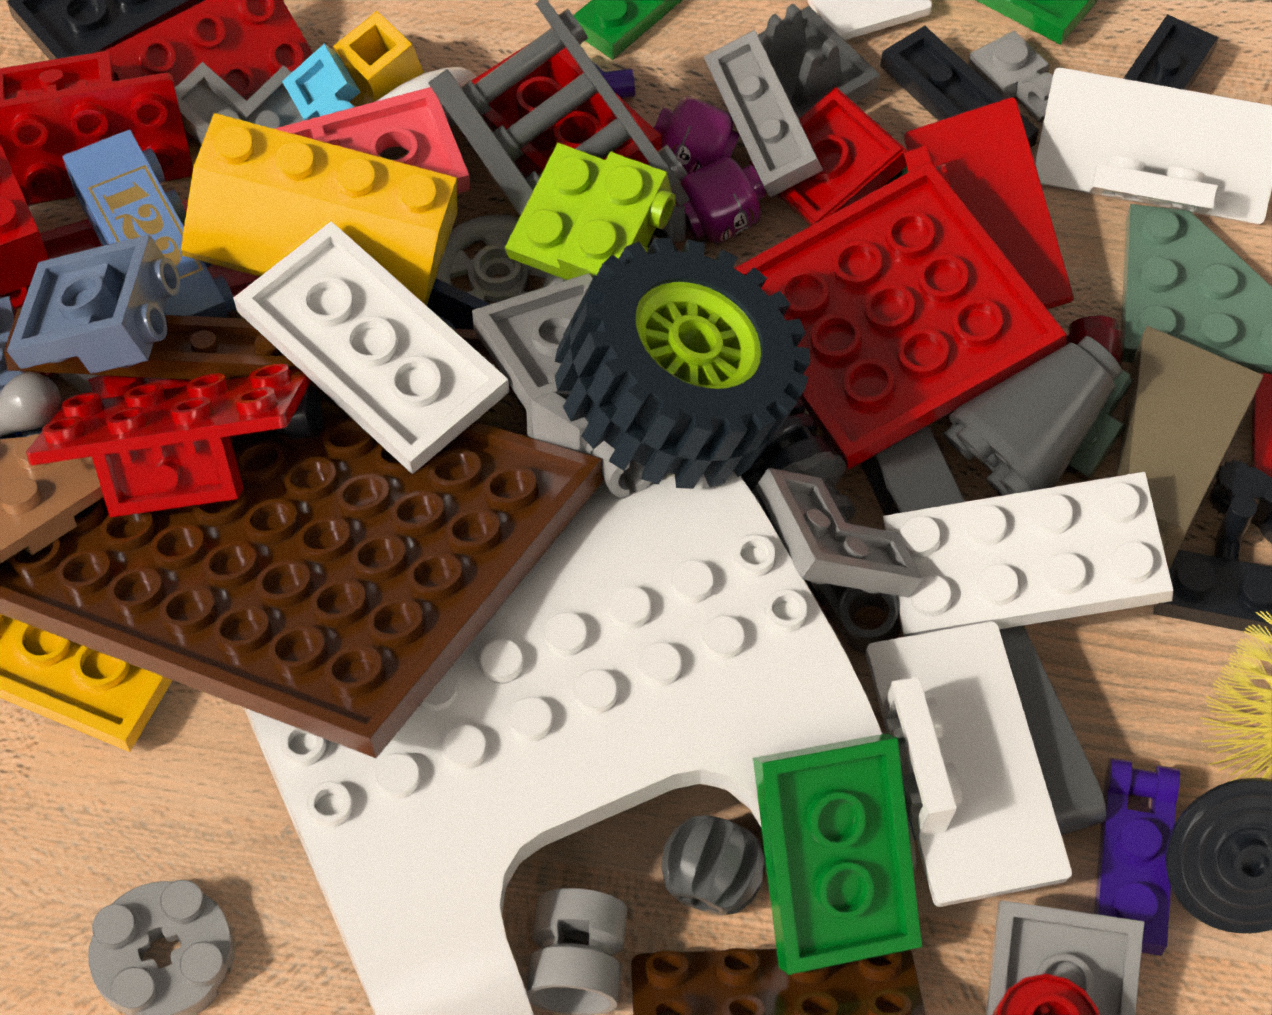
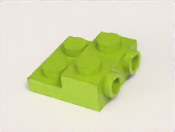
[505,143,675,280]

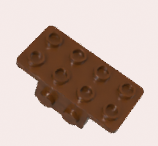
[631,948,926,1015]

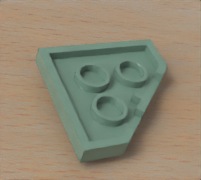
[1121,204,1272,374]

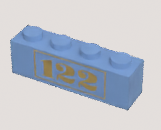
[63,129,236,318]

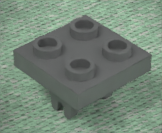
[758,4,880,119]

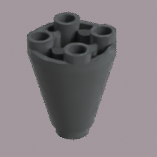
[944,336,1122,496]

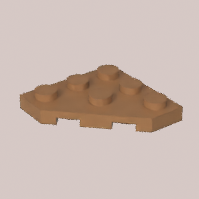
[0,434,104,564]

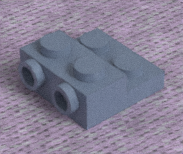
[7,234,180,374]

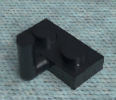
[1153,495,1272,637]

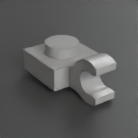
[968,30,1053,121]

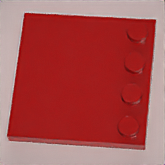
[734,161,1067,470]

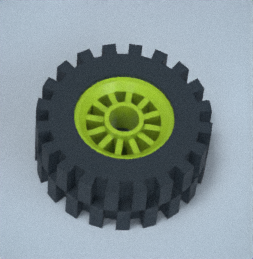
[555,238,810,489]

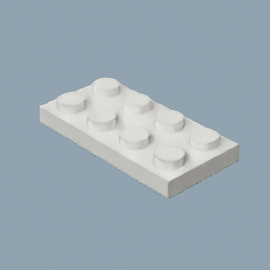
[234,221,509,474]
[883,472,1173,637]

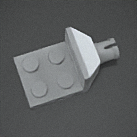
[472,273,652,497]

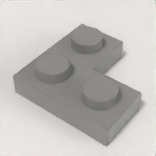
[175,62,304,144]
[756,467,923,598]

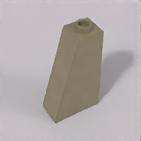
[1117,326,1264,568]

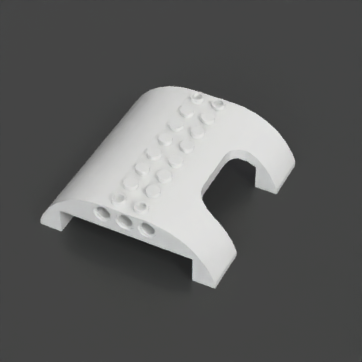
[243,472,917,1015]

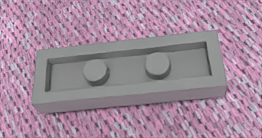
[704,30,823,197]

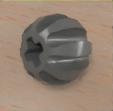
[661,815,765,915]

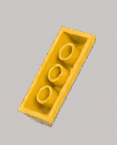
[181,113,457,306]

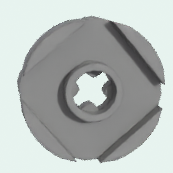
[88,880,235,1015]

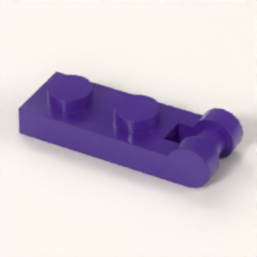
[1094,758,1180,956]

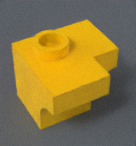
[333,11,424,107]

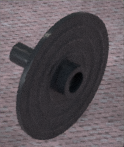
[1165,778,1272,934]

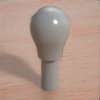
[0,372,61,437]

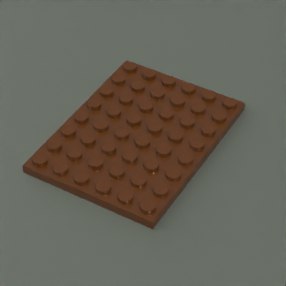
[0,385,604,758]

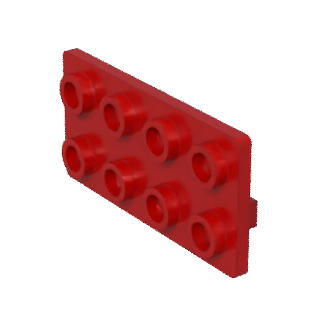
[105,0,313,142]
[0,50,193,205]
[903,97,1074,310]
[26,364,312,518]

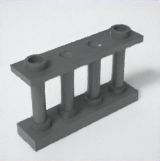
[428,0,690,215]

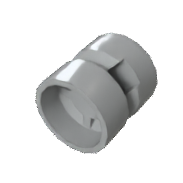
[526,888,628,1015]

